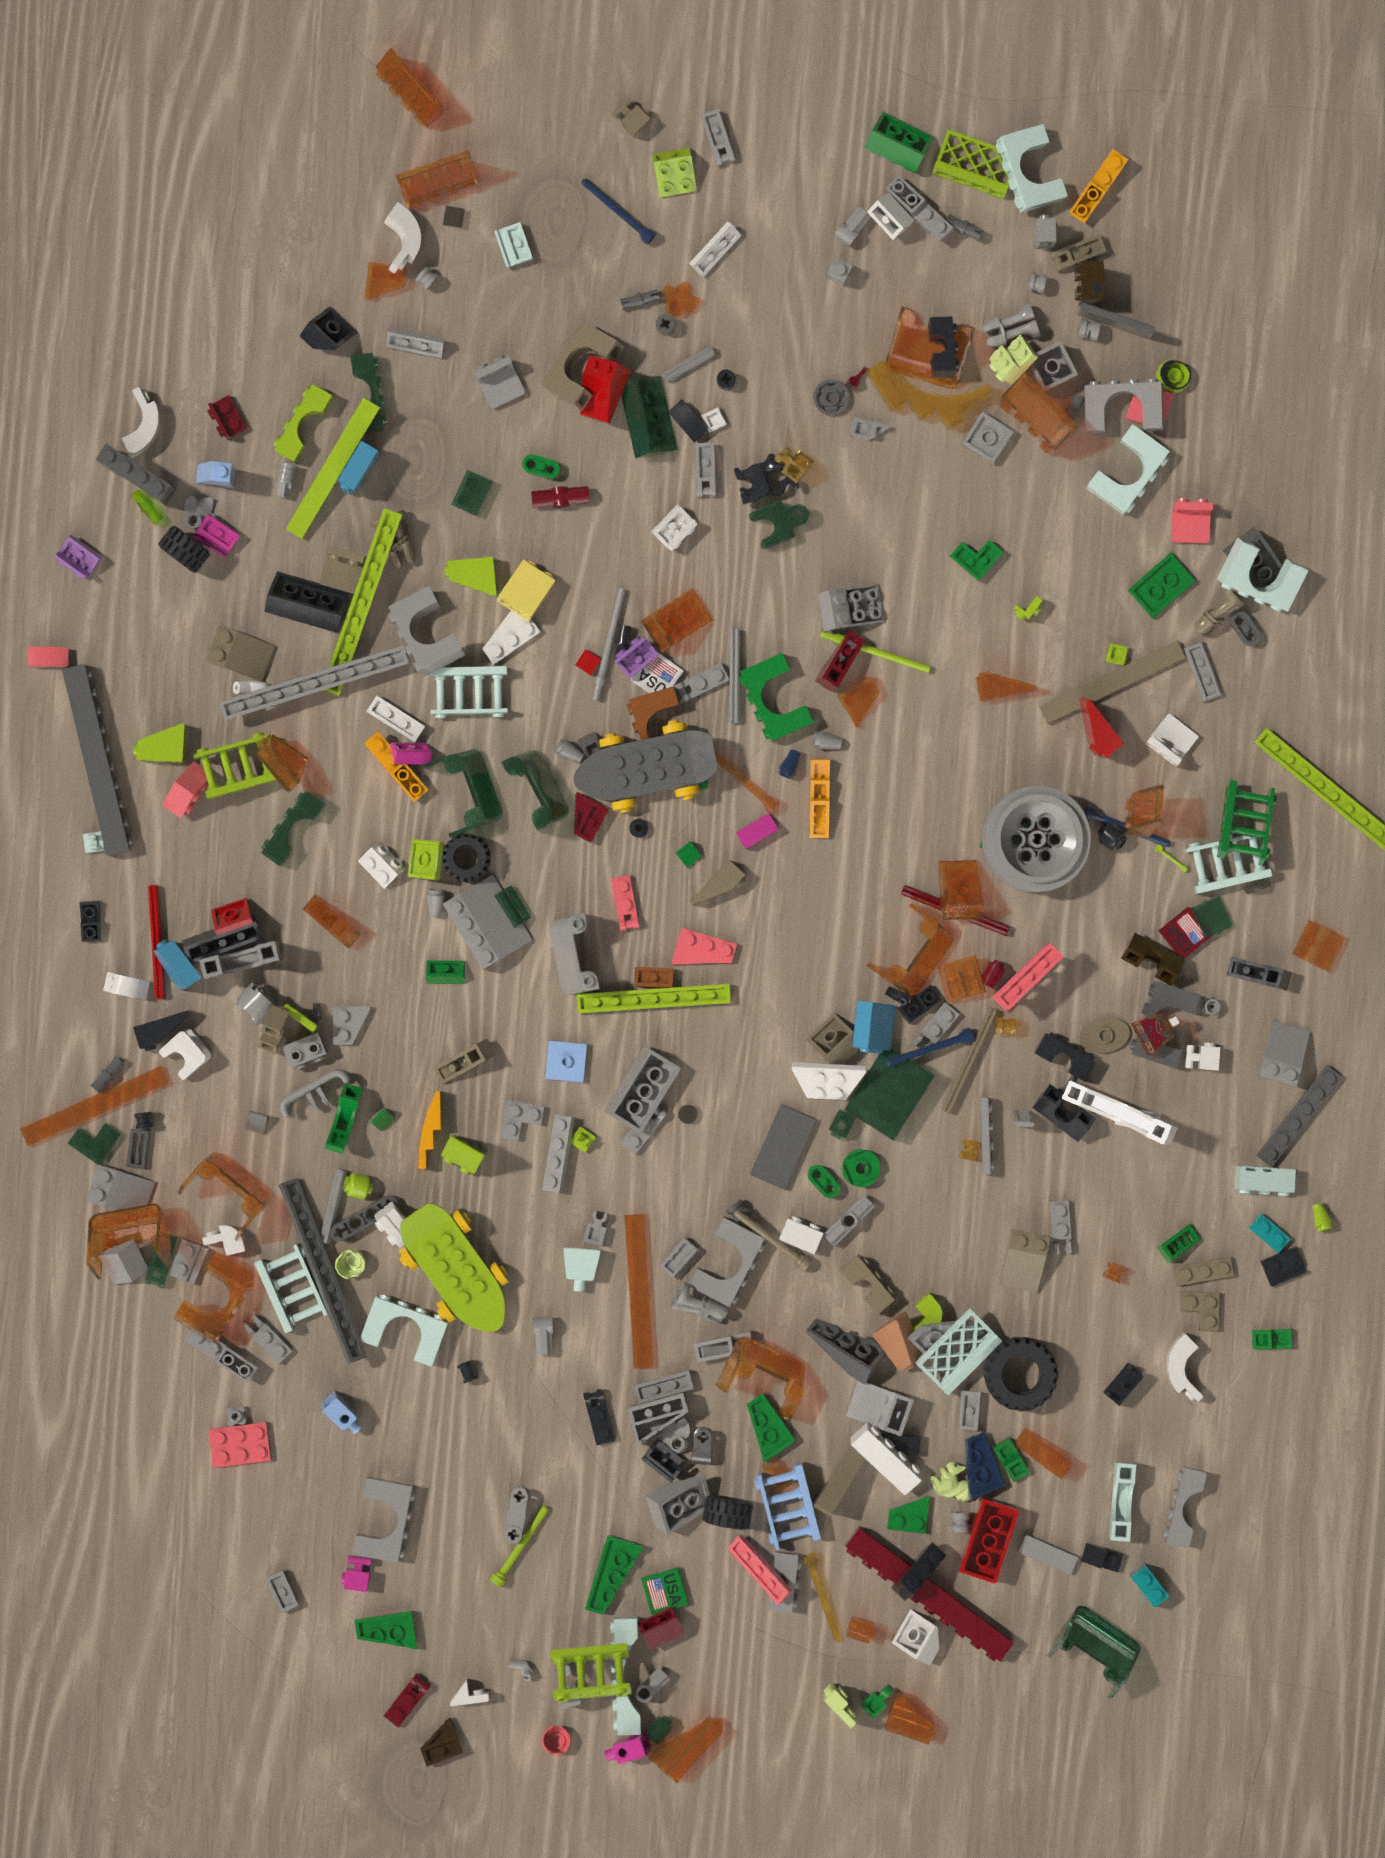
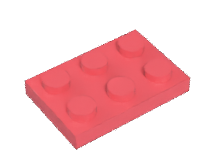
[209,1422,271,1468]

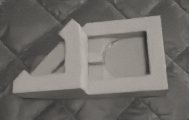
[849,417,890,441]

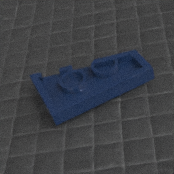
[965,1432,1005,1500]

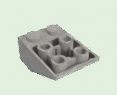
[818,584,885,632]
[846,1381,914,1436]

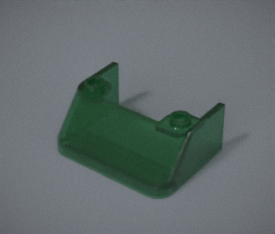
[424,749,502,838]
[1047,1606,1141,1699]

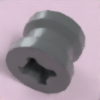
[656,314,675,335]
[726,1199,750,1223]

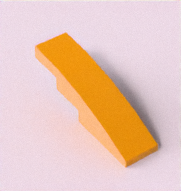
[810,758,830,838]
[418,1091,442,1169]

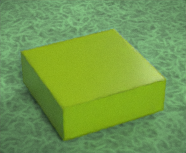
[1105,643,1129,666]

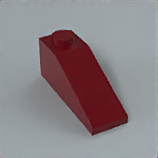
[815,630,865,691]

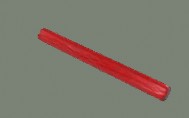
[148,885,166,999]

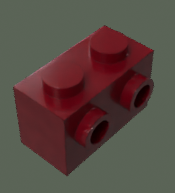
[638,1606,685,1650]

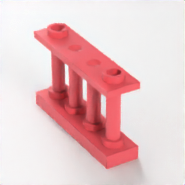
[992,943,1064,1011]

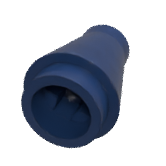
[778,749,801,779]

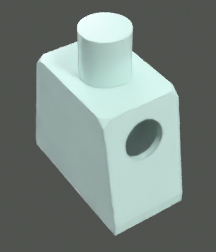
[564,1247,601,1292]

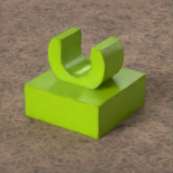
[571,1126,596,1152]

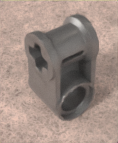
[691,1427,712,1465]

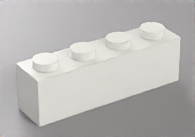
[851,1422,922,1495]

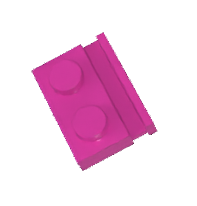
[193,513,240,558]

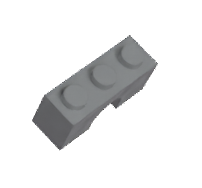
[769,1551,802,1613]

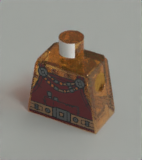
[1131,1013,1180,1056]

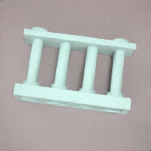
[430,666,508,718]
[1185,829,1272,894]
[254,1244,328,1333]

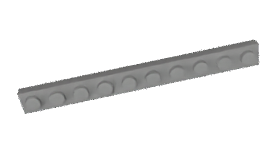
[219,645,409,720]

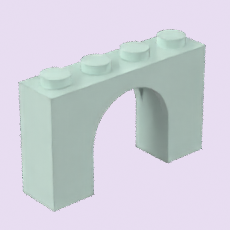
[996,124,1068,213]
[1086,424,1170,515]
[1217,537,1309,612]
[360,1294,448,1367]

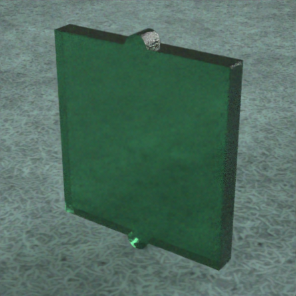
[1191,896,1233,939]

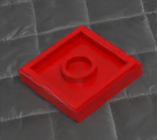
[211,898,253,936]

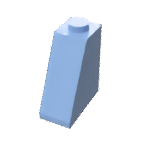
[196,461,236,488]

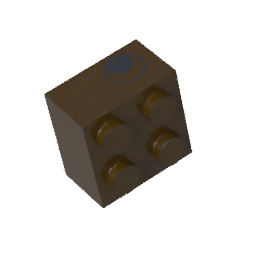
[1074,261,1105,306]

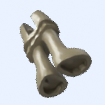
[370,510,415,569]
[1194,588,1244,636]

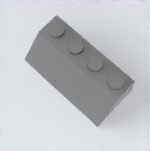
[604,1045,681,1134]

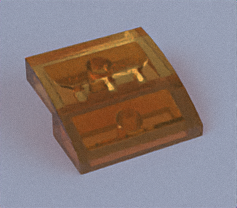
[1292,920,1345,973]
[937,955,986,1002]

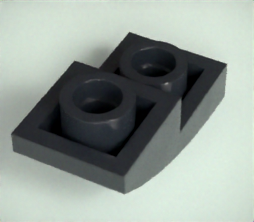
[668,399,708,443]
[79,900,101,942]
[898,985,942,1024]

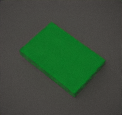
[1127,552,1196,619]

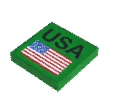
[641,1567,688,1615]

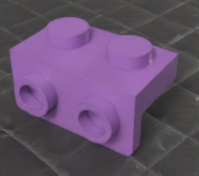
[54,535,102,579]
[615,636,659,679]

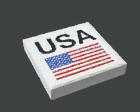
[631,652,684,693]

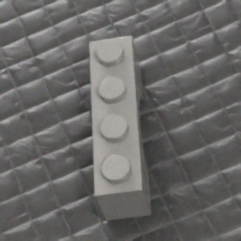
[1163,1466,1207,1548]

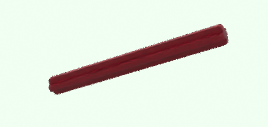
[901,885,1010,936]

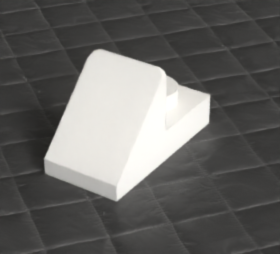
[450,1678,490,1706]

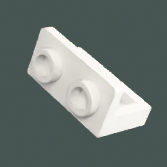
[651,504,698,551]
[358,841,405,889]

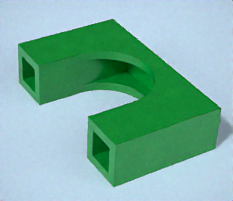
[738,653,814,742]

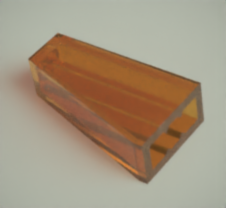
[648,1716,723,1783]

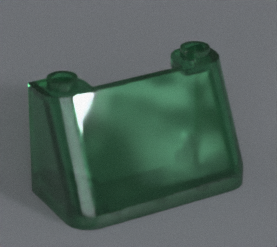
[501,750,569,832]

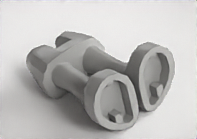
[981,303,1041,347]

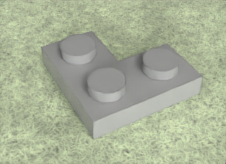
[500,1100,544,1141]

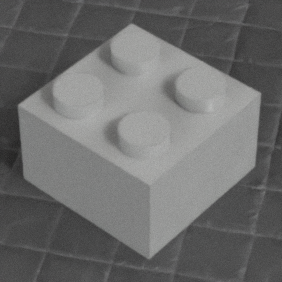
[1029,341,1078,395]

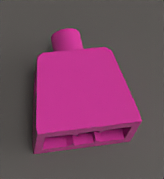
[604,1731,652,1764]

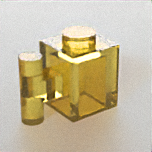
[775,447,814,483]

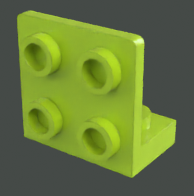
[652,147,697,198]

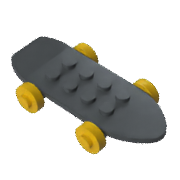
[574,720,718,813]

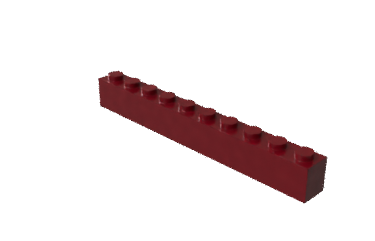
[845,1526,1014,1662]

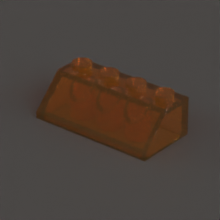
[375,48,444,128]

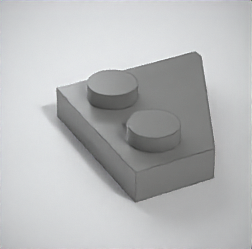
[333,1006,371,1045]

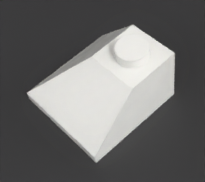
[892,1609,939,1666]

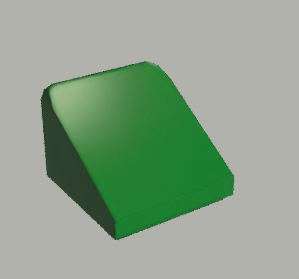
[675,841,702,868]
[371,1109,395,1131]

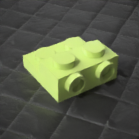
[989,335,1038,385]
[823,1683,856,1728]

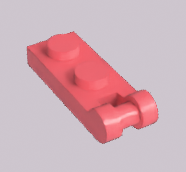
[611,875,639,931]

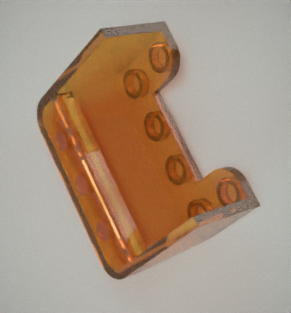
[998,373,1078,455]

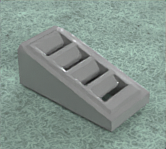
[1012,1110,1034,1127]

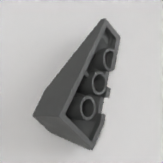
[806,1319,886,1385]

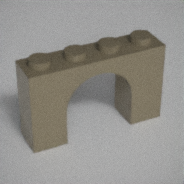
[541,321,624,411]

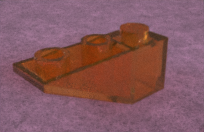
[303,895,361,948]

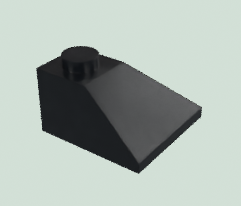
[299,306,357,350]

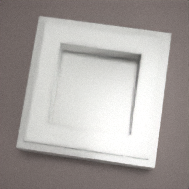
[701,407,727,433]

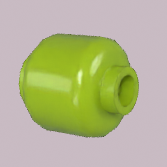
[343,1173,373,1200]

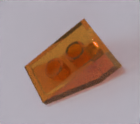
[641,588,713,653]
[1124,784,1164,837]
[938,860,984,920]

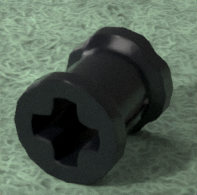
[457,1359,479,1384]

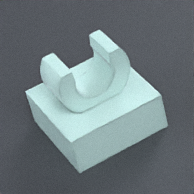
[83,831,105,853]

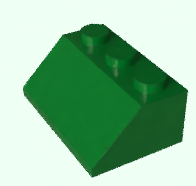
[864,112,934,173]

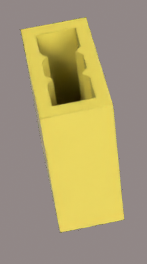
[497,559,555,622]

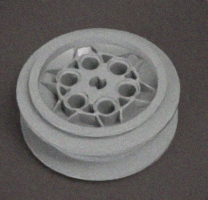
[982,786,1091,892]

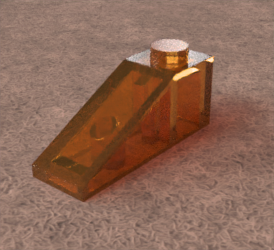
[975,671,1037,701]
[1013,1428,1073,1480]

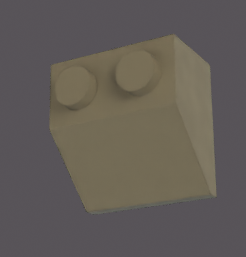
[807,1013,860,1065]

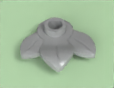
[183,496,220,530]
[654,1418,690,1453]

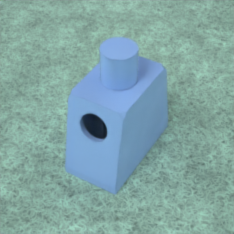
[321,1390,362,1434]

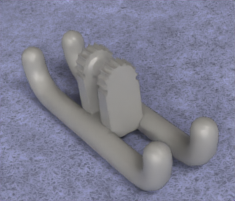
[280,1069,351,1118]

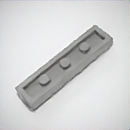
[979,1097,994,1175]
[542,1114,575,1193]

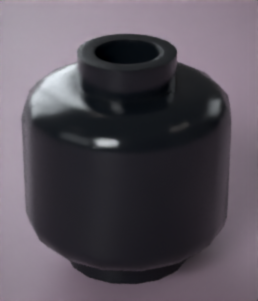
[1098,822,1127,851]

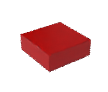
[575,649,601,676]

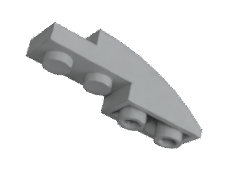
[885,175,954,243]
[183,1323,258,1383]

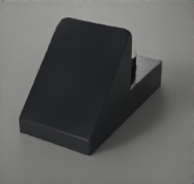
[1081,1543,1124,1572]

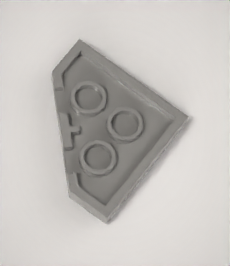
[908,1319,985,1374]

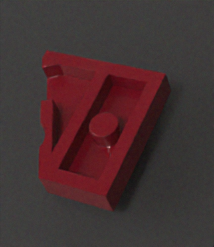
[574,792,609,843]

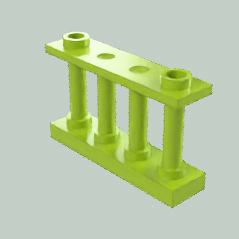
[193,732,282,800]
[550,1643,632,1702]

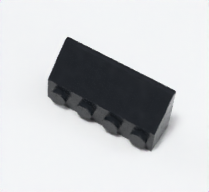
[264,571,350,633]

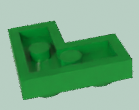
[949,540,1003,581]

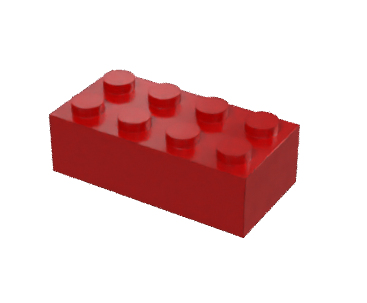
[958,1497,1020,1584]

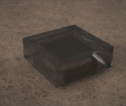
[443,206,465,229]

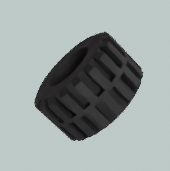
[158,525,210,573]
[442,833,491,882]
[702,1495,754,1530]

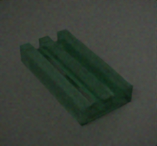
[494,885,531,928]

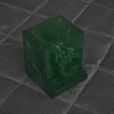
[828,1109,856,1140]

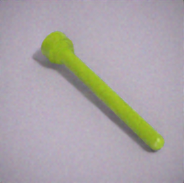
[489,1506,549,1588]

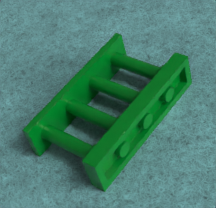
[1217,780,1277,866]

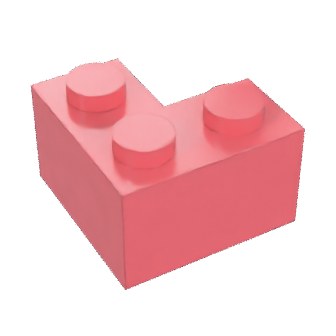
[163,761,209,818]

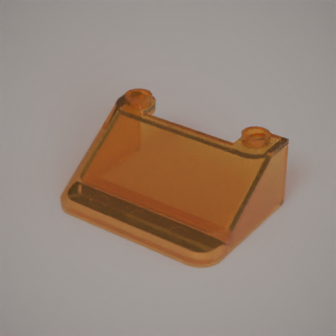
[885,306,975,388]

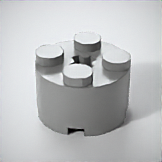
[236,981,280,1025]

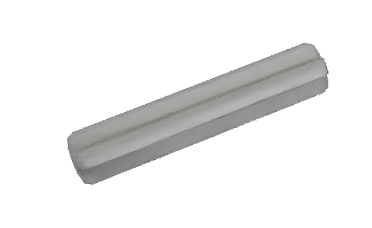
[663,346,715,382]

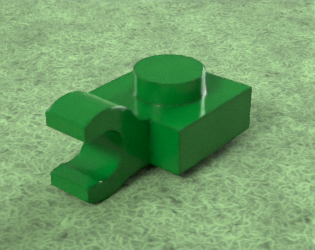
[860,1685,893,1719]

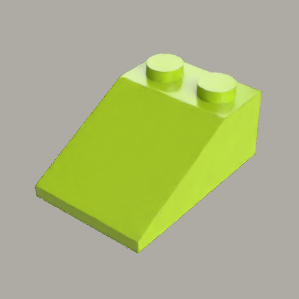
[441,1135,486,1175]

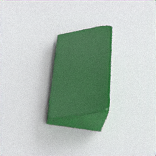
[426,960,465,984]

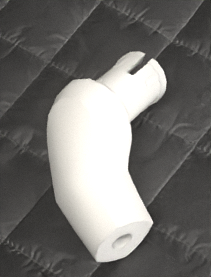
[233,681,278,711]

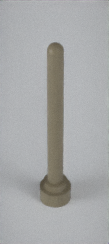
[734,1210,812,1272]

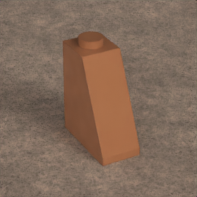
[872,1311,921,1371]

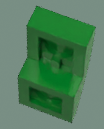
[1252,1329,1293,1350]
[993,1437,1030,1482]

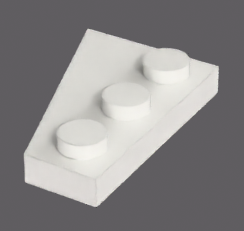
[482,611,540,665]

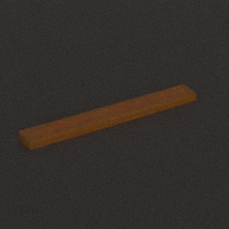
[20,1066,169,1146]
[625,1214,653,1369]

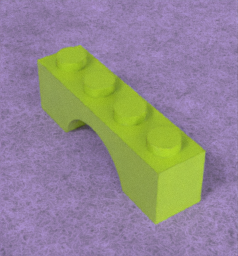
[273,384,334,464]

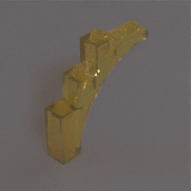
[865,361,992,430]

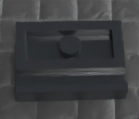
[1260,1246,1307,1287]

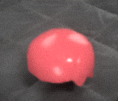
[542,1725,571,1755]

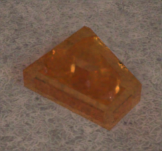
[364,262,407,300]
[837,676,880,728]

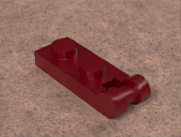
[384,1673,431,1728]

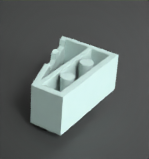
[1235,1165,1296,1196]

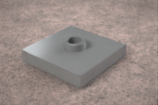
[962,411,1014,465]

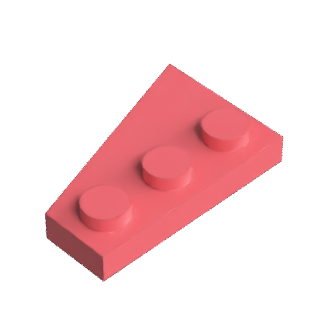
[671,928,737,965]

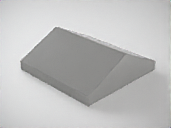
[98,1239,149,1284]

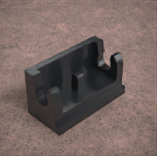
[1103,1363,1144,1406]
[641,1438,687,1483]

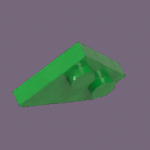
[887,1496,930,1534]

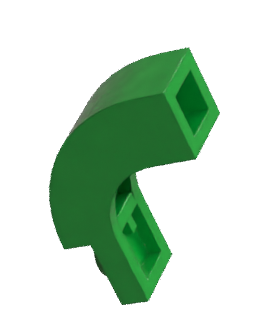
[324,1083,363,1154]

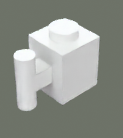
[1185,1042,1220,1070]

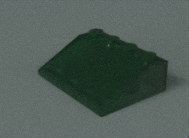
[844,1049,935,1141]

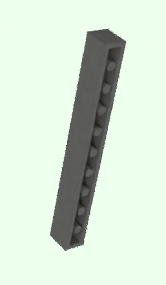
[62,664,133,856]

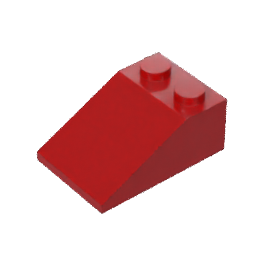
[580,355,631,424]
[1079,697,1124,758]

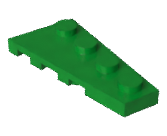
[585,1535,644,1615]

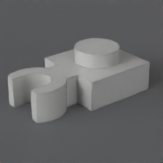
[583,1210,607,1246]

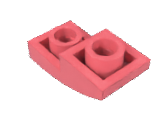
[27,647,69,668]

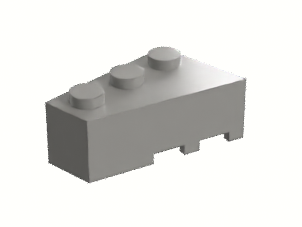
[627,1392,688,1446]

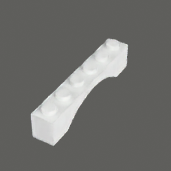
[1062,1081,1178,1145]

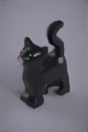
[734,454,799,505]

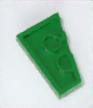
[747,1393,796,1462]
[354,1611,418,1650]

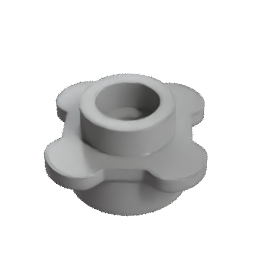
[1201,996,1223,1017]
[226,1406,246,1426]

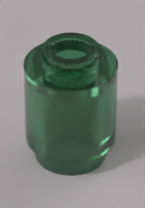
[646,1715,673,1745]

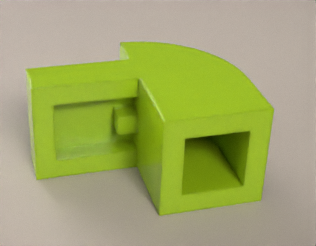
[913,1293,942,1331]

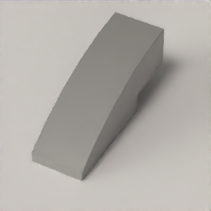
[693,1330,756,1363]

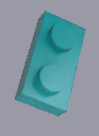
[1249,1214,1291,1253]

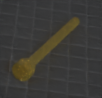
[801,1553,841,1642]

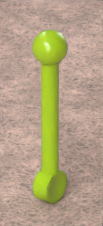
[1155,845,1188,872]

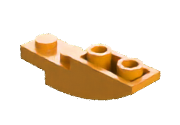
[1069,149,1129,224]
[364,731,428,802]

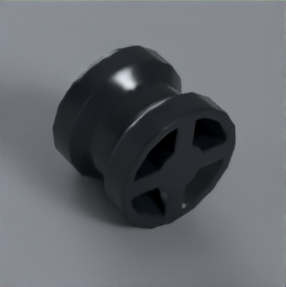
[717,369,736,390]
[134,1112,155,1129]

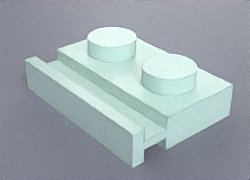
[494,222,533,268]

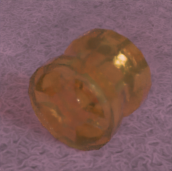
[1102,1262,1126,1284]

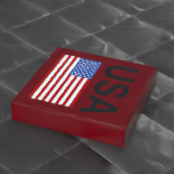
[1158,907,1212,959]

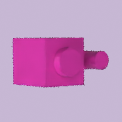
[341,1556,372,1592]

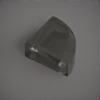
[1244,879,1272,894]
[313,1003,322,1022]

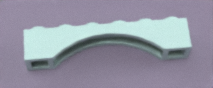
[610,1616,641,1736]

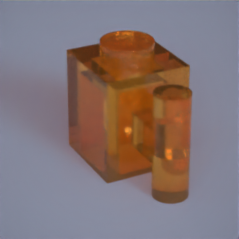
[846,1616,876,1643]

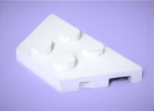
[792,1062,866,1100]

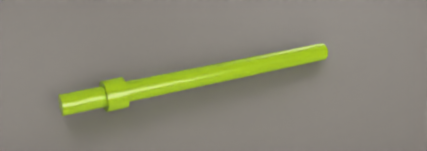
[820,630,931,673]

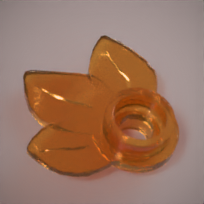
[662,282,700,317]

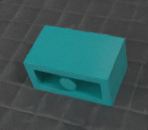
[1129,1564,1170,1608]

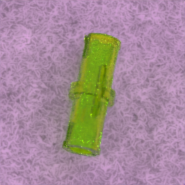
[130,489,164,526]

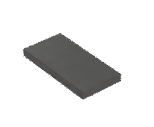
[1077,302,1155,339]
[750,1105,816,1190]

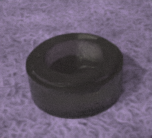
[678,1105,697,1124]

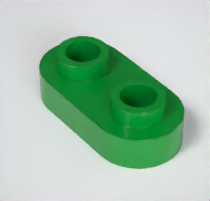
[522,454,560,480]
[807,1165,840,1198]

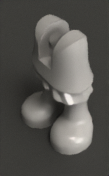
[670,1282,728,1324]

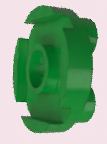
[842,1149,880,1187]

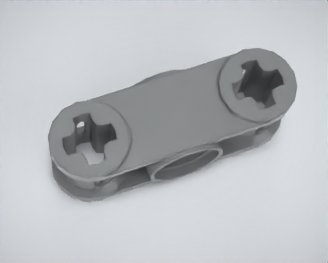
[505,1486,529,1543]

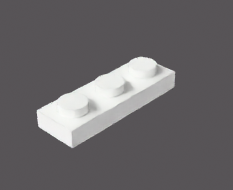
[689,221,742,277]
[366,695,425,742]

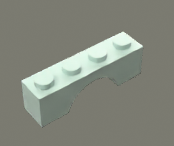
[1109,1461,1136,1542]

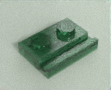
[451,470,493,517]

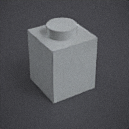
[826,257,852,286]

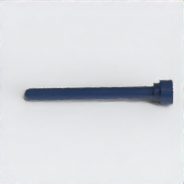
[582,179,657,245]
[1084,805,1171,847]
[886,1027,974,1066]

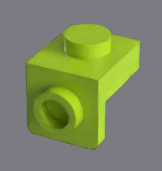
[1013,596,1043,620]

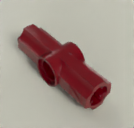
[531,486,590,508]

